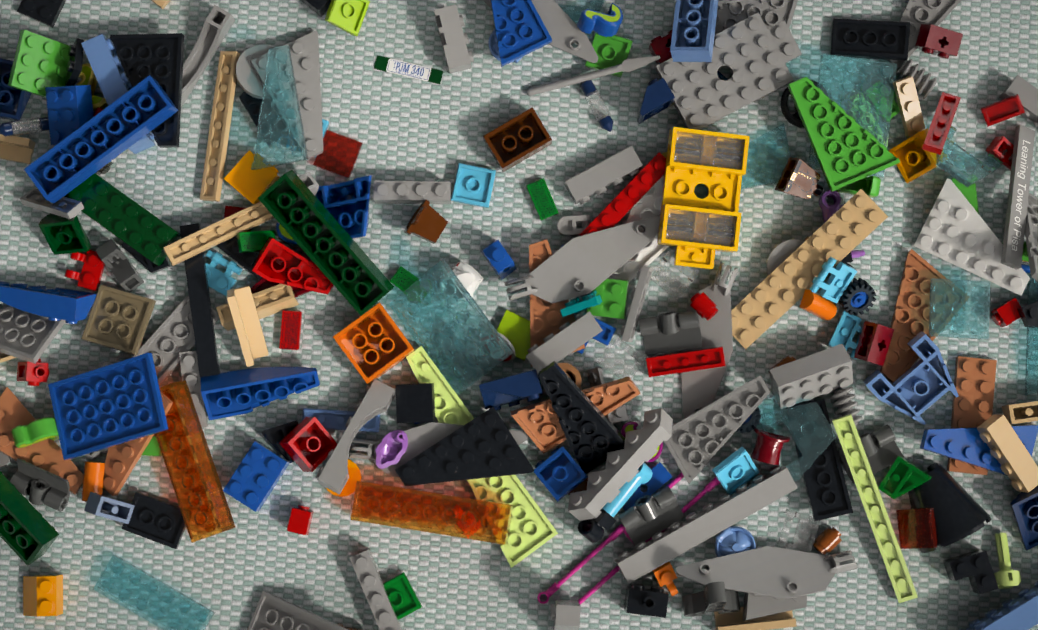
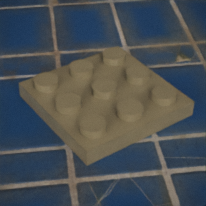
[81,285,156,356]

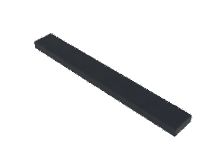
[180,223,220,378]

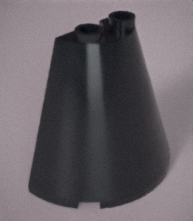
[908,463,991,553]

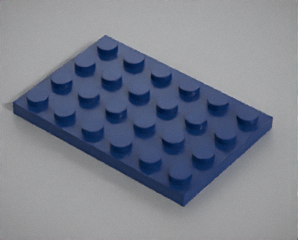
[48,353,168,460]

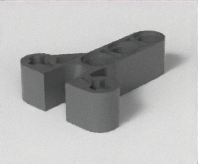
[682,582,741,617]

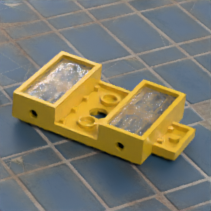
[657,127,749,270]

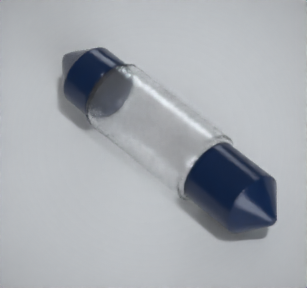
[580,80,613,132]
[0,117,49,136]

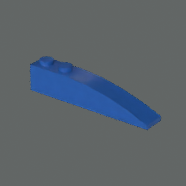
[0,281,97,324]
[200,367,320,420]

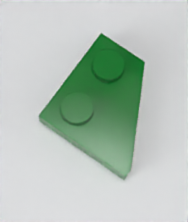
[878,456,931,499]

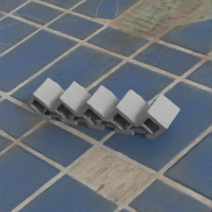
[568,408,673,521]

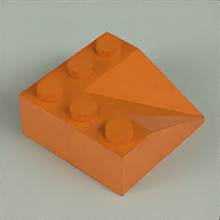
[333,302,415,384]

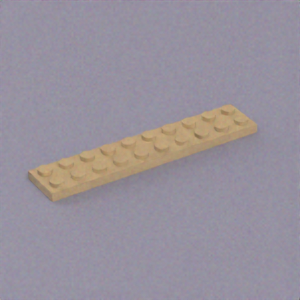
[731,189,888,349]

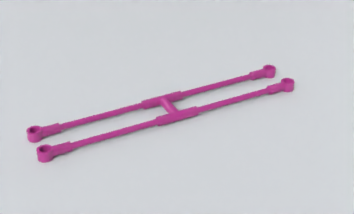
[537,473,720,605]

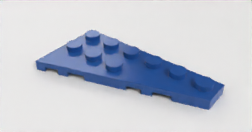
[491,0,552,67]
[920,425,1038,476]

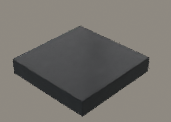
[395,383,436,423]

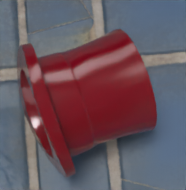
[750,428,790,465]

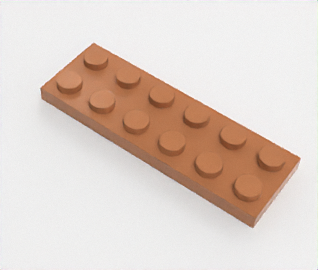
[947,356,997,475]

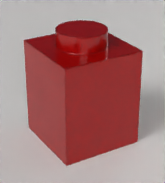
[991,298,1021,327]
[287,505,314,535]

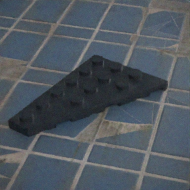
[110,33,185,148]
[395,406,535,486]

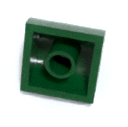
[39,213,91,255]

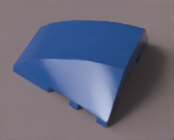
[315,175,372,239]

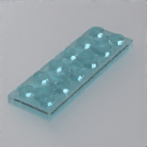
[93,555,215,630]

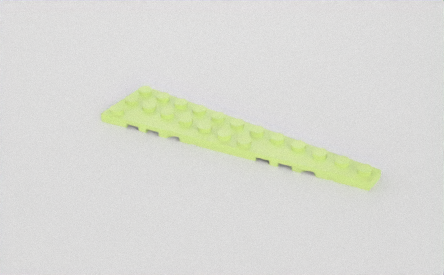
[406,346,558,568]

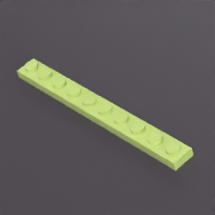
[832,414,918,603]

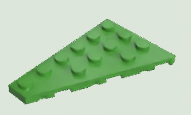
[787,77,900,192]

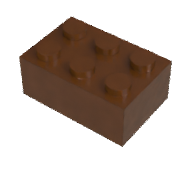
[483,107,552,172]

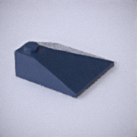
[1010,485,1038,551]

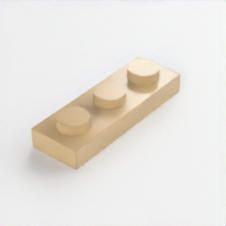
[893,76,926,137]

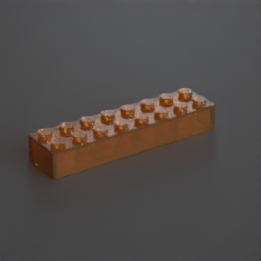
[155,380,235,543]
[351,481,513,545]

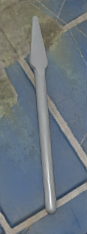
[527,56,661,96]

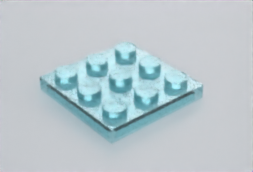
[929,278,990,340]

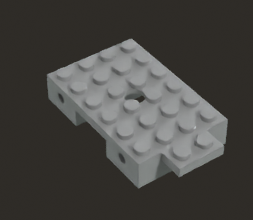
[655,12,802,130]

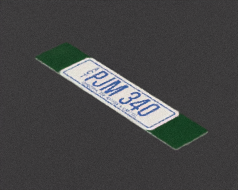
[374,56,443,84]

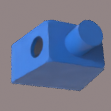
[481,240,517,280]

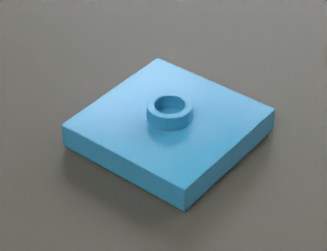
[451,163,496,208]
[712,446,760,495]

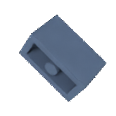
[84,492,135,524]

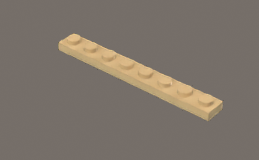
[200,51,240,202]

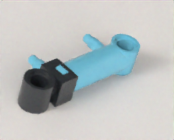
[578,463,653,543]

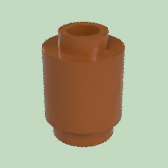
[813,527,842,555]

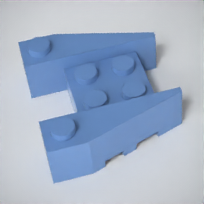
[863,331,959,425]

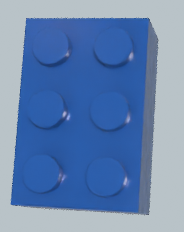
[45,85,94,145]
[223,441,290,512]

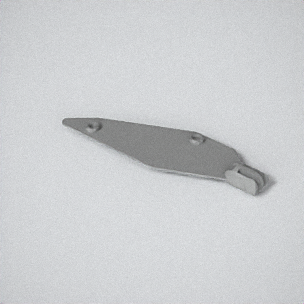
[483,0,598,63]
[504,214,660,304]
[680,262,739,418]
[349,422,529,477]
[676,546,858,599]

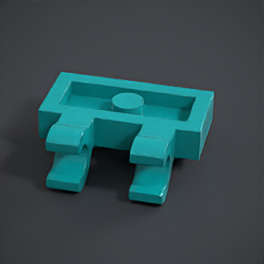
[560,291,603,317]

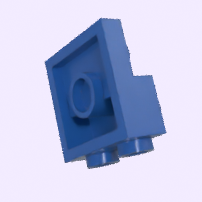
[533,447,588,502]

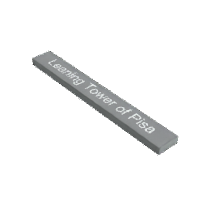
[1001,125,1035,270]

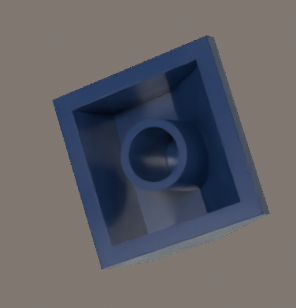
[637,78,675,124]

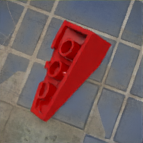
[251,237,333,295]

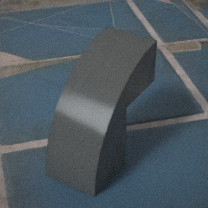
[96,239,144,293]

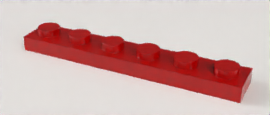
[579,152,666,236]

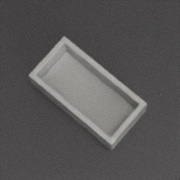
[770,344,853,409]

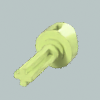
[994,533,1021,589]

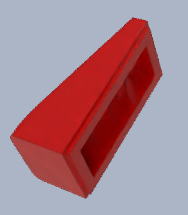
[986,136,1014,170]

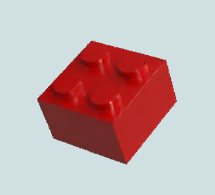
[279,416,337,472]

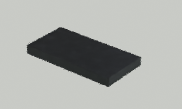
[830,18,910,61]

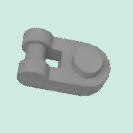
[557,215,591,236]

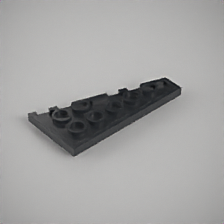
[538,361,625,474]

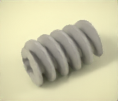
[894,59,937,99]
[830,387,863,426]

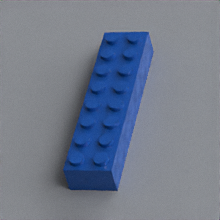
[24,75,179,203]

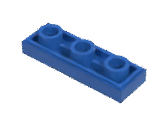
[622,462,672,511]

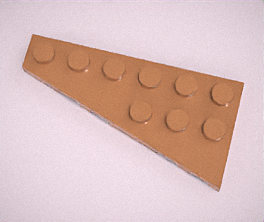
[0,387,84,495]

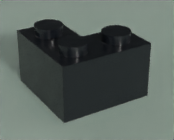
[943,549,999,594]

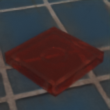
[313,130,363,179]
[896,508,937,549]

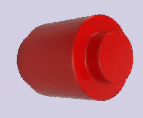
[690,292,719,321]

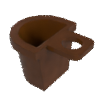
[404,200,448,244]

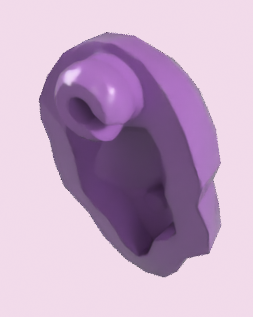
[375,430,408,469]

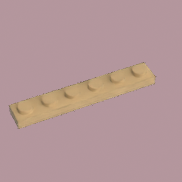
[163,202,274,266]

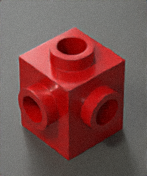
[16,359,49,386]

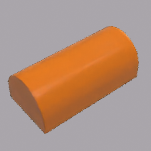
[799,289,837,320]
[82,461,105,501]

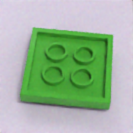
[8,30,70,98]

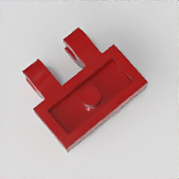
[65,250,105,291]

